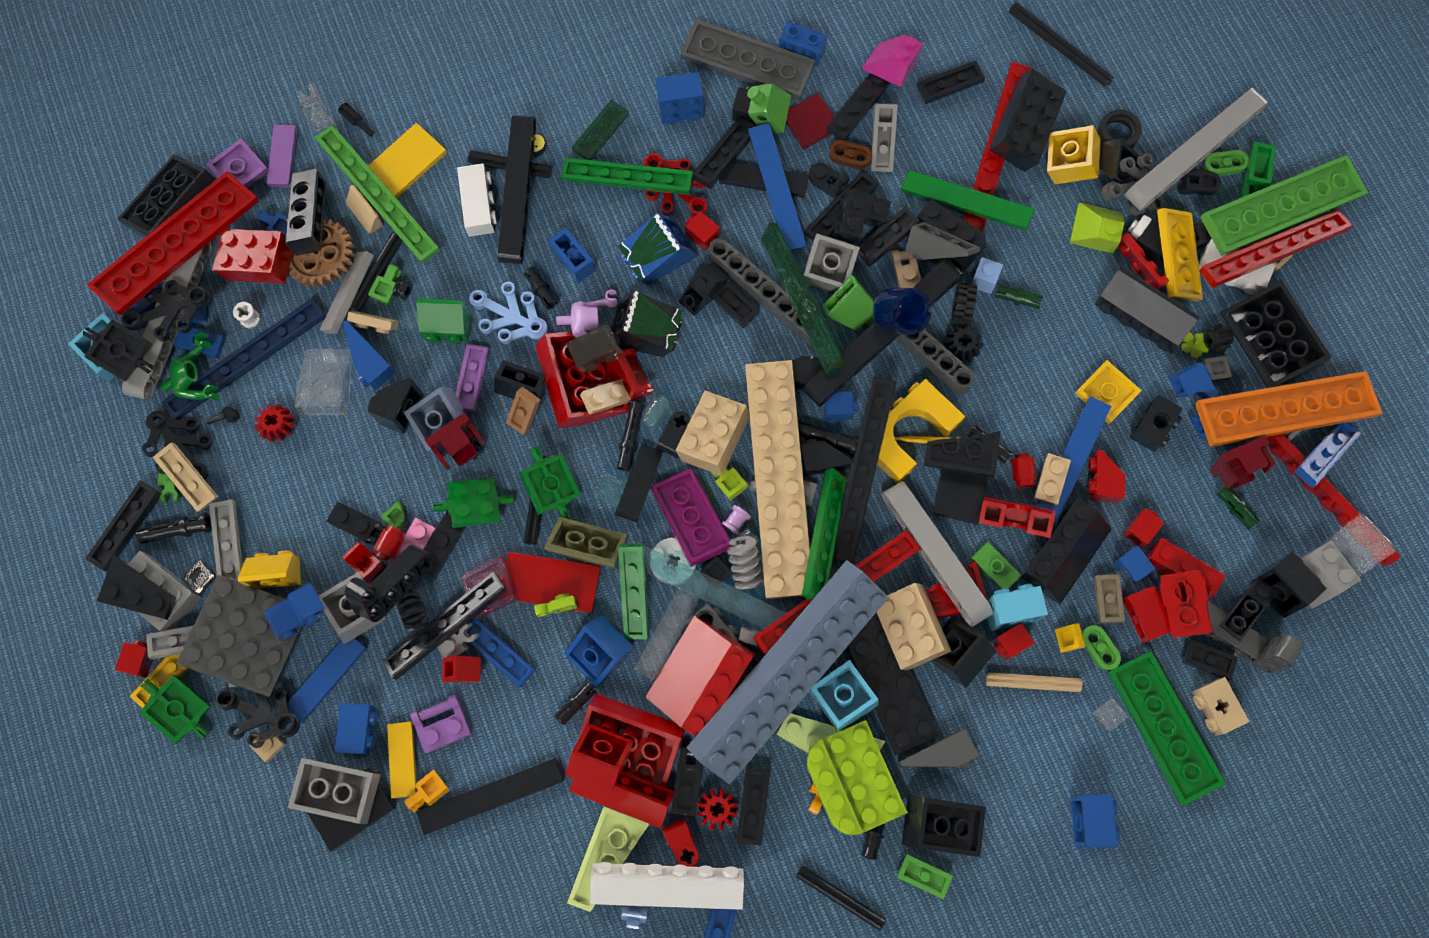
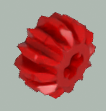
[254,403,295,443]
[697,788,738,831]

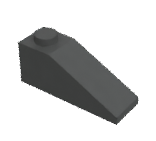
[905,222,980,260]
[898,729,979,770]

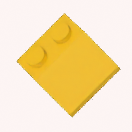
[238,551,301,589]

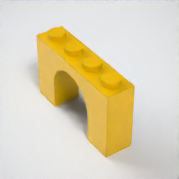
[877,379,965,483]

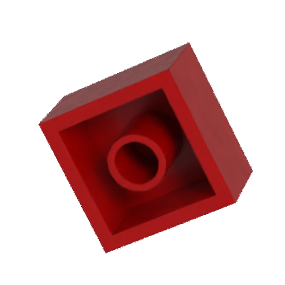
[565,723,634,793]

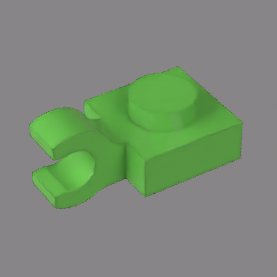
[368,264,402,306]

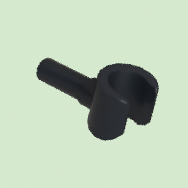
[206,407,240,425]

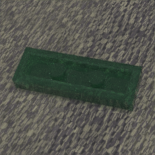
[572,100,629,160]

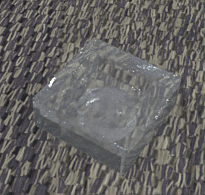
[1092,698,1128,733]

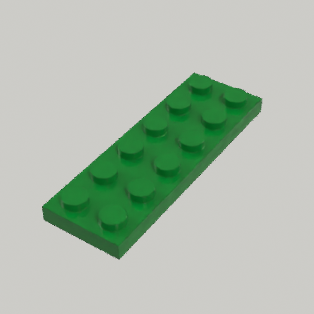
[1107,651,1226,806]

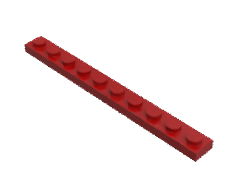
[963,62,1032,232]

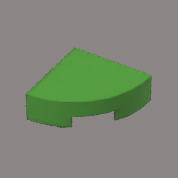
[381,501,405,530]

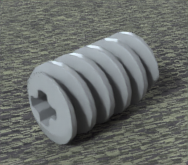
[727,536,763,590]

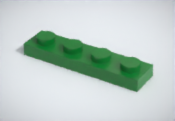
[618,544,649,639]

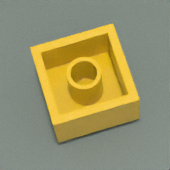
[1047,125,1101,184]

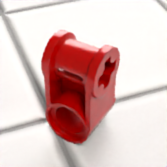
[662,818,699,867]

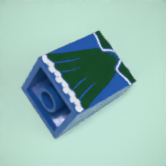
[618,213,698,284]

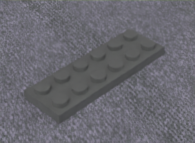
[680,19,815,100]

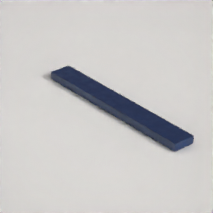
[162,298,326,420]

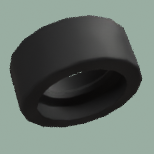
[1097,109,1142,148]

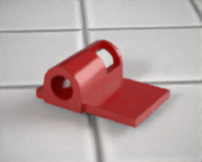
[1159,569,1213,638]

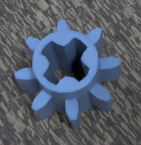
[621,905,649,929]

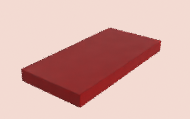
[499,552,601,614]

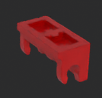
[611,348,653,401]

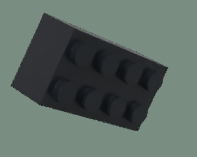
[989,69,1067,172]

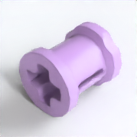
[722,505,751,536]

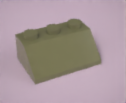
[545,517,627,570]

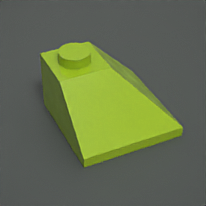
[1069,202,1124,253]

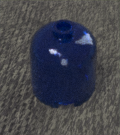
[872,287,931,335]

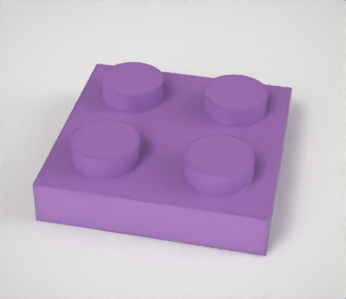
[206,138,268,188]

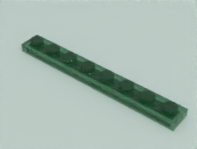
[761,223,845,376]

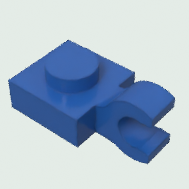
[256,210,287,235]

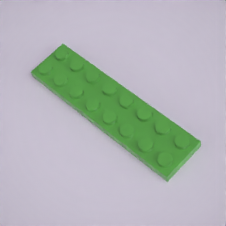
[1200,155,1368,256]

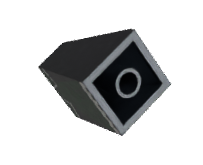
[607,290,683,357]

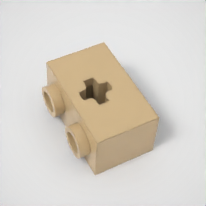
[1192,677,1249,736]

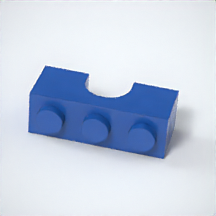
[1168,363,1221,438]

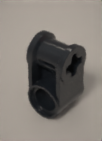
[656,411,690,458]

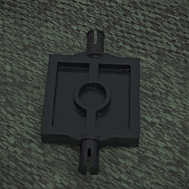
[83,319,153,382]

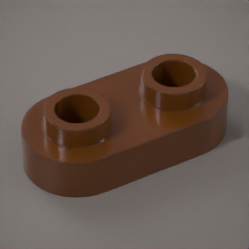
[829,140,872,169]

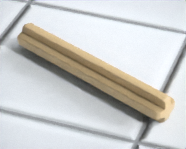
[985,672,1082,692]

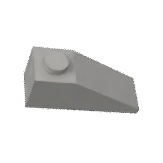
[871,104,898,172]

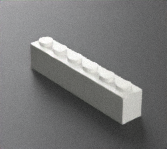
[590,862,744,910]

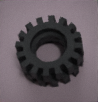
[951,282,977,325]

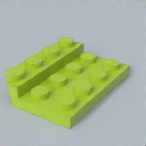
[806,720,908,835]

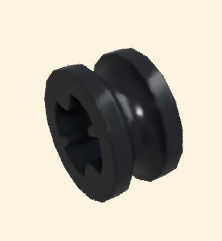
[393,278,413,300]

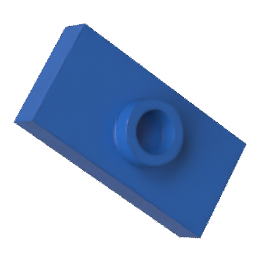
[173,326,226,359]

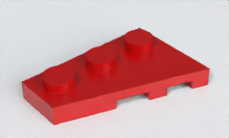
[926,561,987,619]

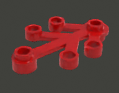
[643,153,707,216]

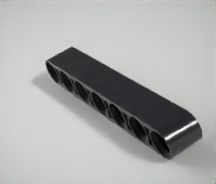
[498,115,536,264]

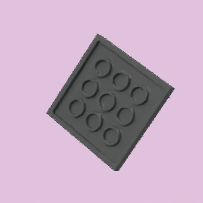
[176,574,302,698]

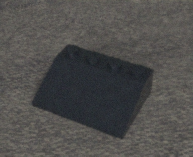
[117,154,216,238]
[1220,280,1332,388]

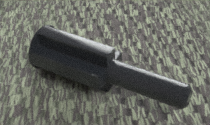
[338,103,374,137]

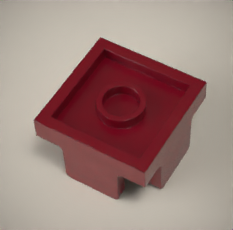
[425,413,486,471]
[1210,436,1276,489]

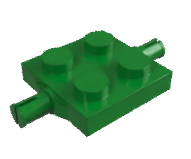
[519,446,581,519]
[433,478,514,528]
[139,675,212,744]

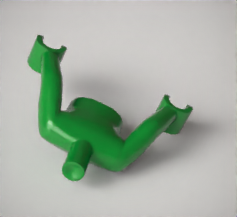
[160,332,220,400]

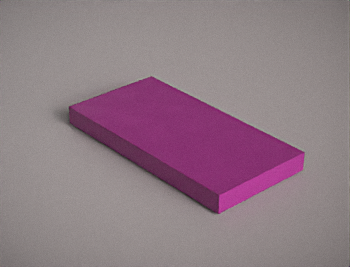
[650,468,733,567]

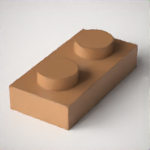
[506,387,541,436]

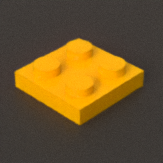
[1075,360,1142,424]

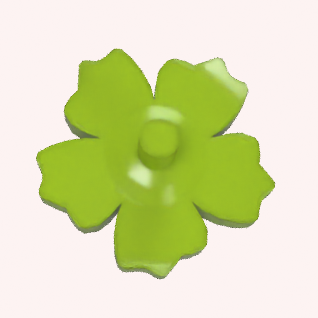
[1181,332,1208,359]

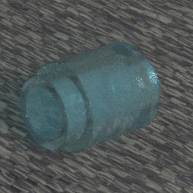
[640,395,672,430]

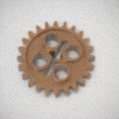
[288,219,355,288]

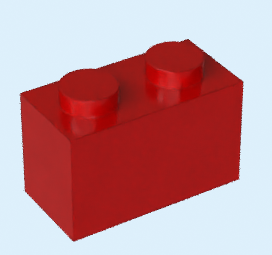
[1122,586,1171,644]

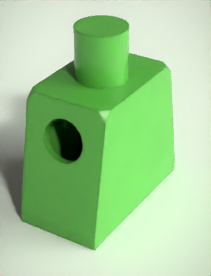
[747,84,791,134]
[823,275,879,330]

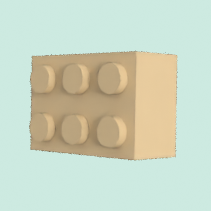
[676,391,750,476]
[877,583,952,670]

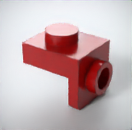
[342,541,385,583]

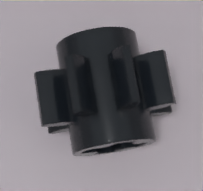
[1204,323,1234,353]

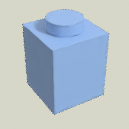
[971,257,1003,294]

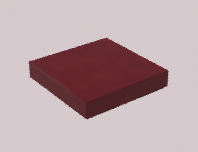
[786,93,834,150]

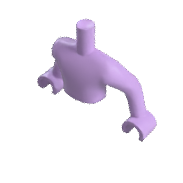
[556,289,620,356]

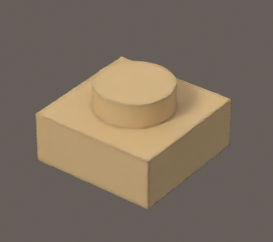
[249,727,286,763]

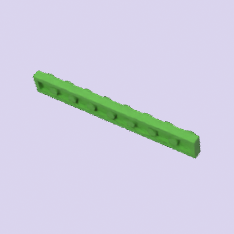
[315,125,440,264]

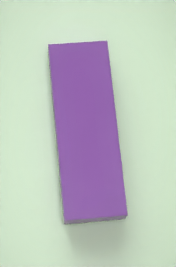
[267,125,297,188]
[455,344,490,413]

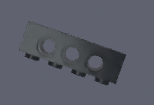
[285,168,327,256]

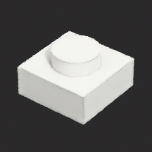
[1128,215,1152,242]

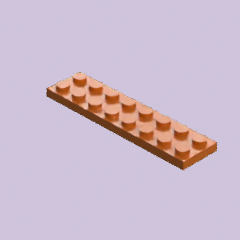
[1195,371,1383,447]

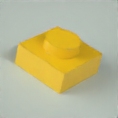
[1055,623,1085,653]

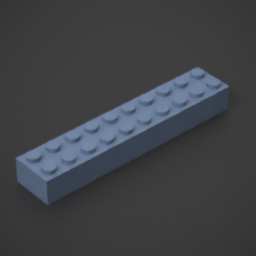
[686,560,889,785]

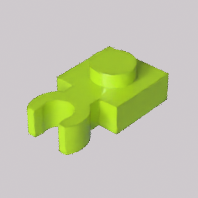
[711,467,748,501]
[534,594,578,617]

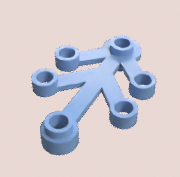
[469,282,548,344]

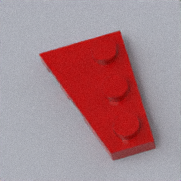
[1118,233,1169,293]

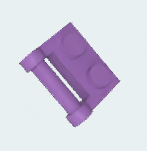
[410,694,472,754]

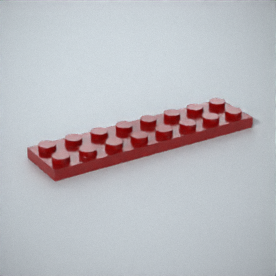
[86,171,259,316]

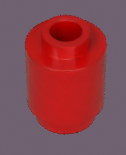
[1010,453,1037,488]
[373,525,405,562]

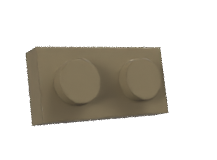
[1093,574,1125,624]

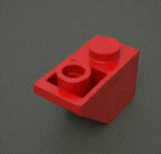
[1087,450,1125,503]

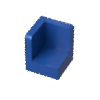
[1113,546,1155,582]

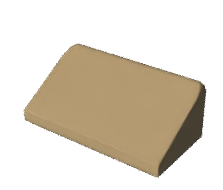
[346,185,383,234]

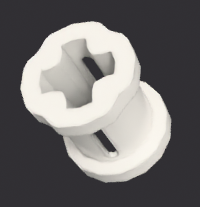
[233,302,260,329]

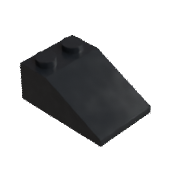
[902,794,986,857]

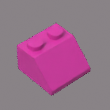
[862,35,924,87]

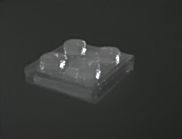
[1322,513,1397,577]

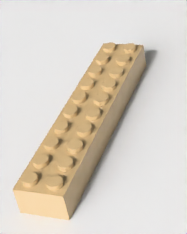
[745,360,810,600]

